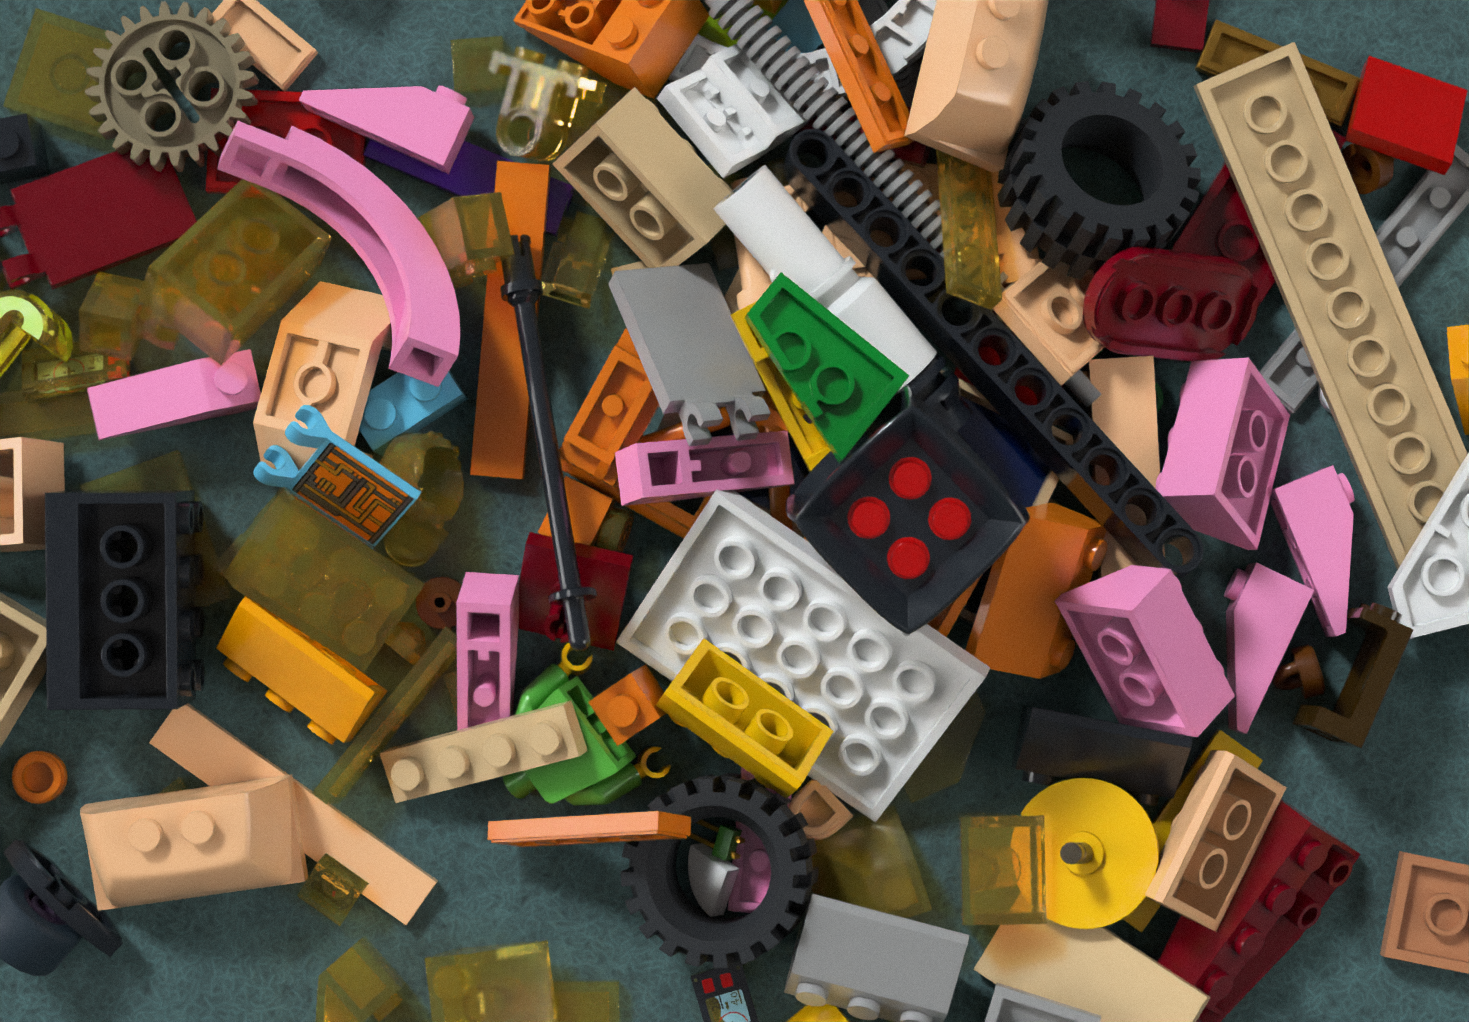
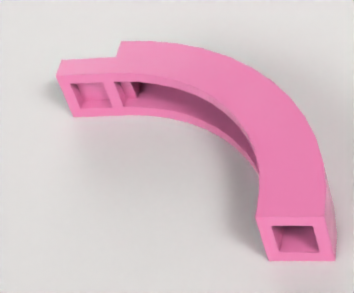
[217,121,461,387]

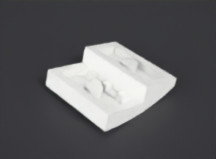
[657,44,808,178]

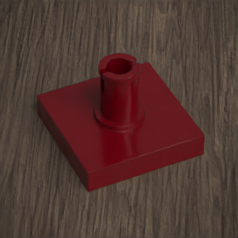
[518,532,633,651]

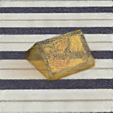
[958,812,1047,925]

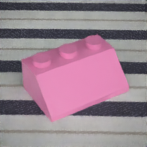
[1156,358,1290,550]
[1055,565,1235,737]

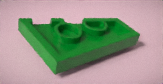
[745,272,910,463]

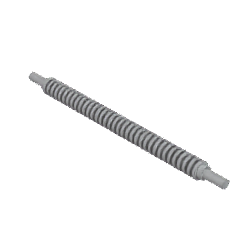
[704,0,1101,408]

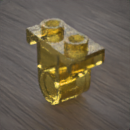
[488,46,606,162]

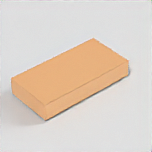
[212,0,318,91]

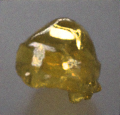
[378,431,464,529]

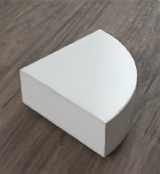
[688,843,739,917]

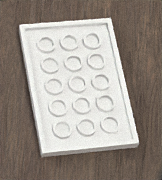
[616,489,990,822]

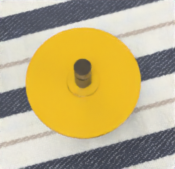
[1010,778,1159,929]

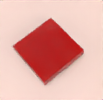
[1345,56,1467,175]

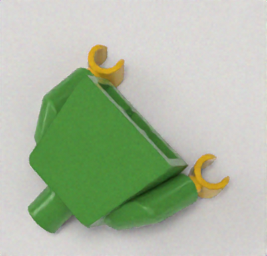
[503,643,671,806]

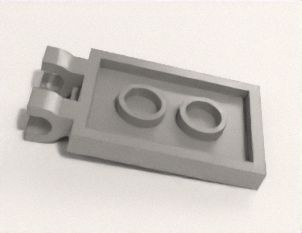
[608,263,771,447]

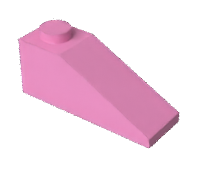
[299,85,475,174]
[87,349,261,441]
[615,431,794,506]
[1269,465,1355,637]
[1224,562,1314,734]
[456,572,519,730]

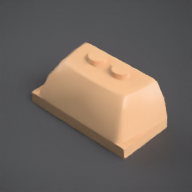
[904,0,1049,172]
[80,774,309,911]

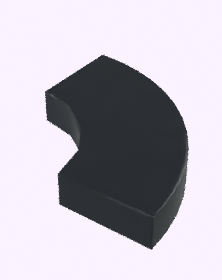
[4,839,123,957]

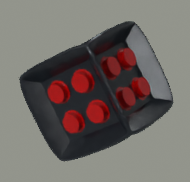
[786,386,1030,636]

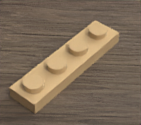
[379,700,588,803]

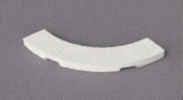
[668,0,937,110]

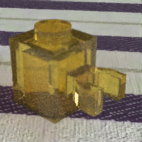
[79,271,180,361]

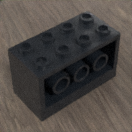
[45,490,205,710]

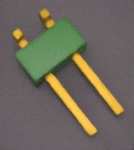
[688,820,746,861]

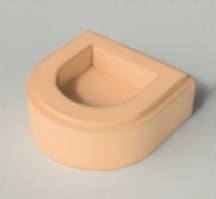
[789,779,854,841]

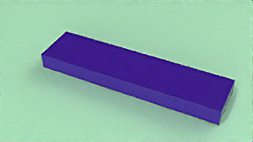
[363,139,576,237]

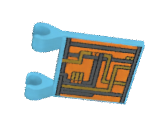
[253,405,421,547]

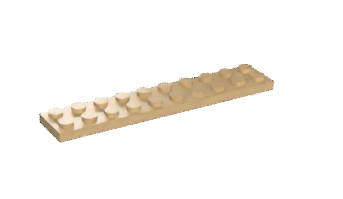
[1193,42,1468,569]

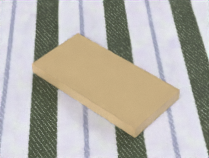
[974,892,1211,1022]

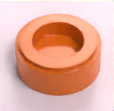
[12,751,68,804]

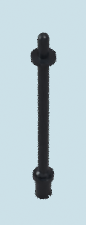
[496,235,597,652]

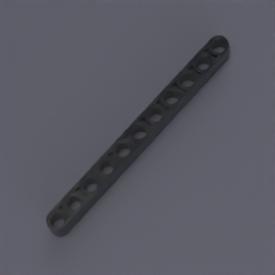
[783,129,1204,580]

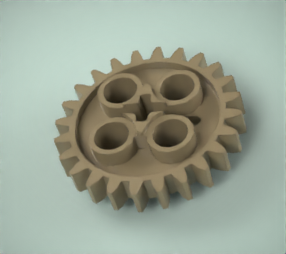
[85,1,259,172]

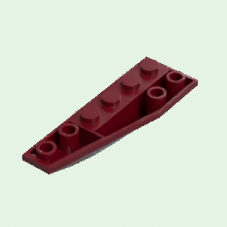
[1158,799,1361,1022]

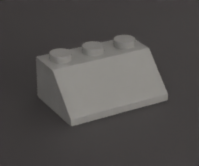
[784,894,969,1022]

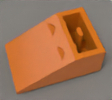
[513,0,710,99]

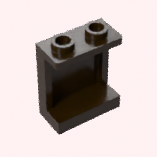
[1292,602,1414,748]

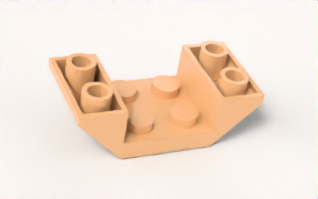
[253,281,392,470]

